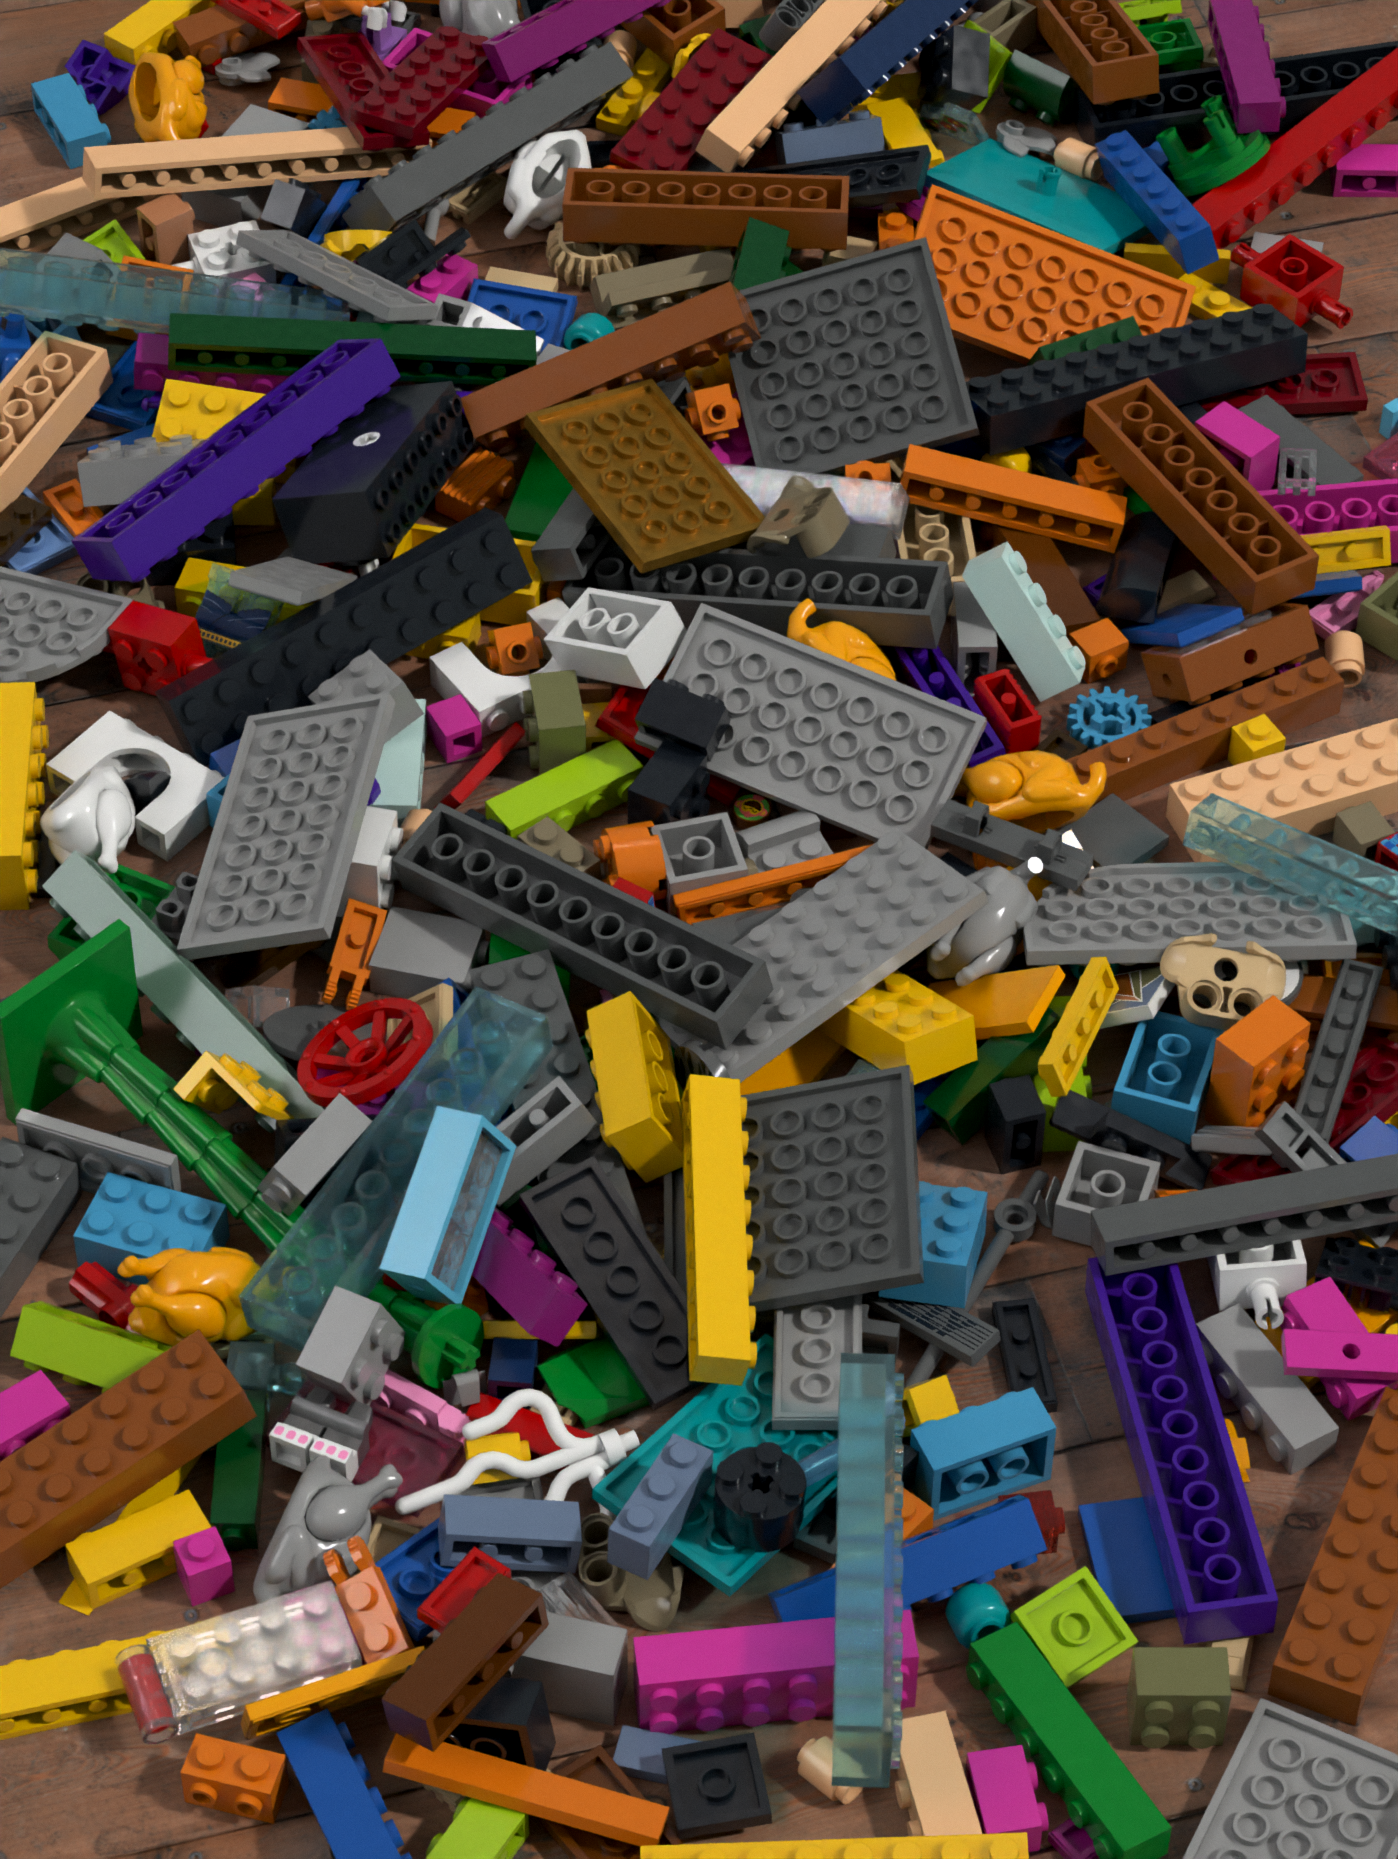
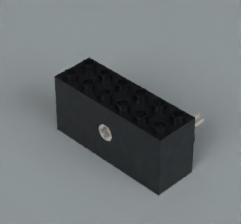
[272,381,474,577]

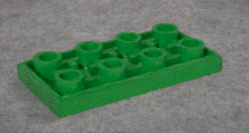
[505,442,573,542]

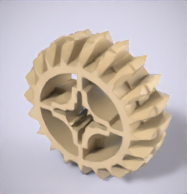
[545,222,640,290]

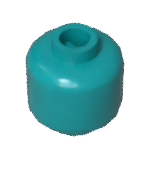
[564,312,615,350]
[945,1583,1012,1649]

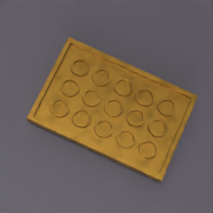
[524,379,765,574]

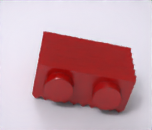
[972,669,1042,754]

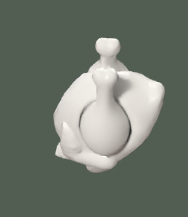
[503,130,592,239]
[40,766,135,874]

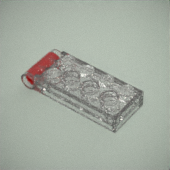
[115,1580,362,1744]

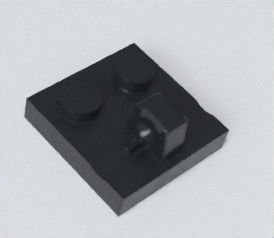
[662,1733,772,1839]

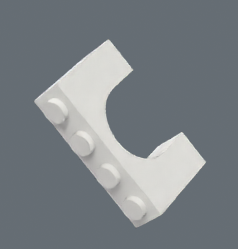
[429,597,601,738]
[46,710,224,862]

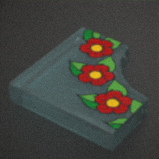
[919,102,990,146]

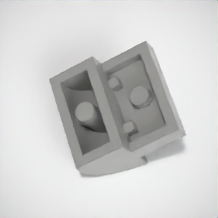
[735,811,833,873]

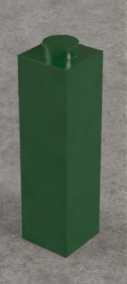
[923,1007,1061,1145]
[210,1390,269,1551]

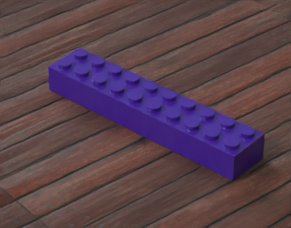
[71,338,401,583]
[1085,1257,1278,1645]

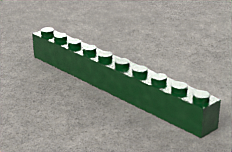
[168,313,537,385]

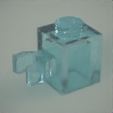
[226,1340,305,1412]

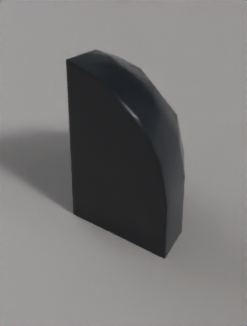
[124,770,171,816]

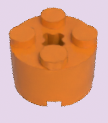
[593,820,667,901]

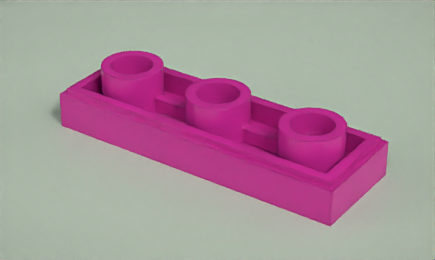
[1281,1329,1398,1381]

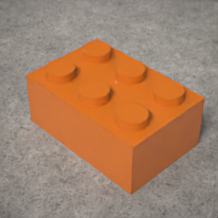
[1205,995,1311,1127]

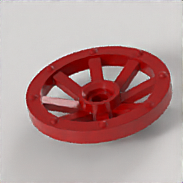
[297,998,433,1107]

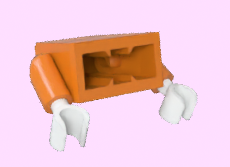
[305,0,407,31]

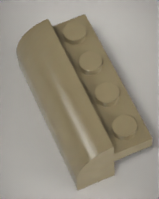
[589,247,734,329]

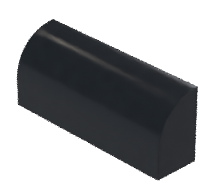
[1095,511,1179,624]

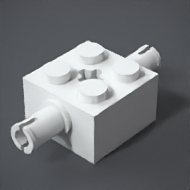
[172,220,277,311]
[1207,1240,1307,1330]

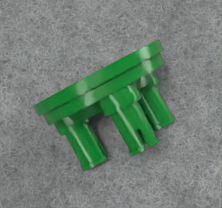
[1156,95,1271,197]

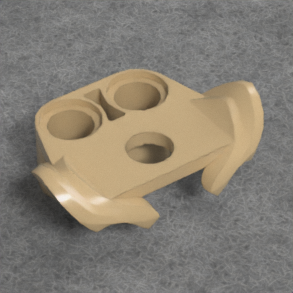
[1160,933,1286,1031]

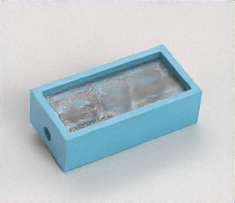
[379,1106,516,1305]

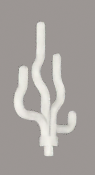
[395,1388,640,1520]

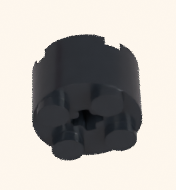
[713,1442,807,1553]

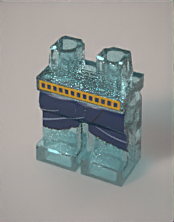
[195,563,285,659]

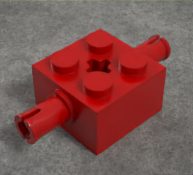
[1230,234,1353,329]
[103,600,213,696]

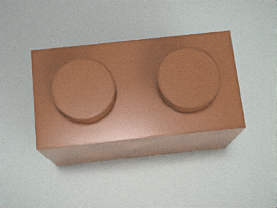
[137,193,195,265]

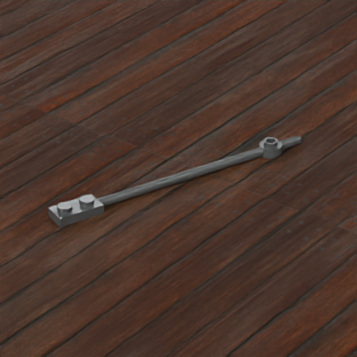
[794,1170,1049,1564]

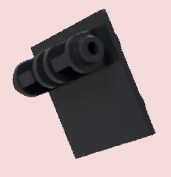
[1314,1237,1398,1313]

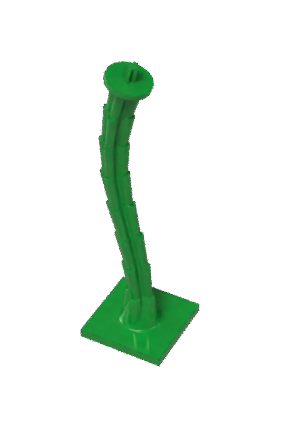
[0,919,484,1389]

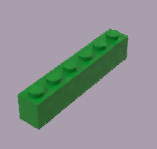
[966,1622,1172,1859]

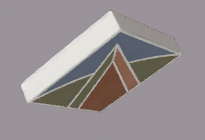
[1100,966,1175,1029]

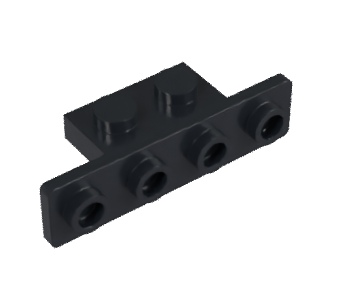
[346,218,471,318]
[1049,1090,1212,1190]

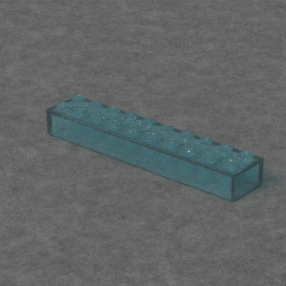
[0,248,350,334]
[239,986,553,1351]
[832,1353,904,1788]

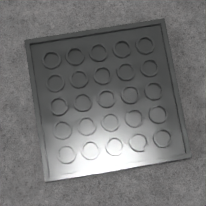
[728,237,980,495]
[664,1065,924,1312]

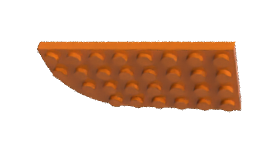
[912,184,1196,365]

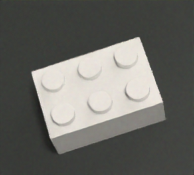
[544,587,687,689]

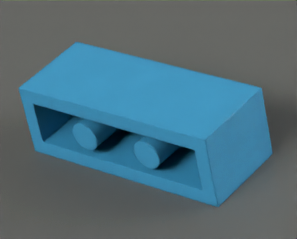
[31,73,111,169]

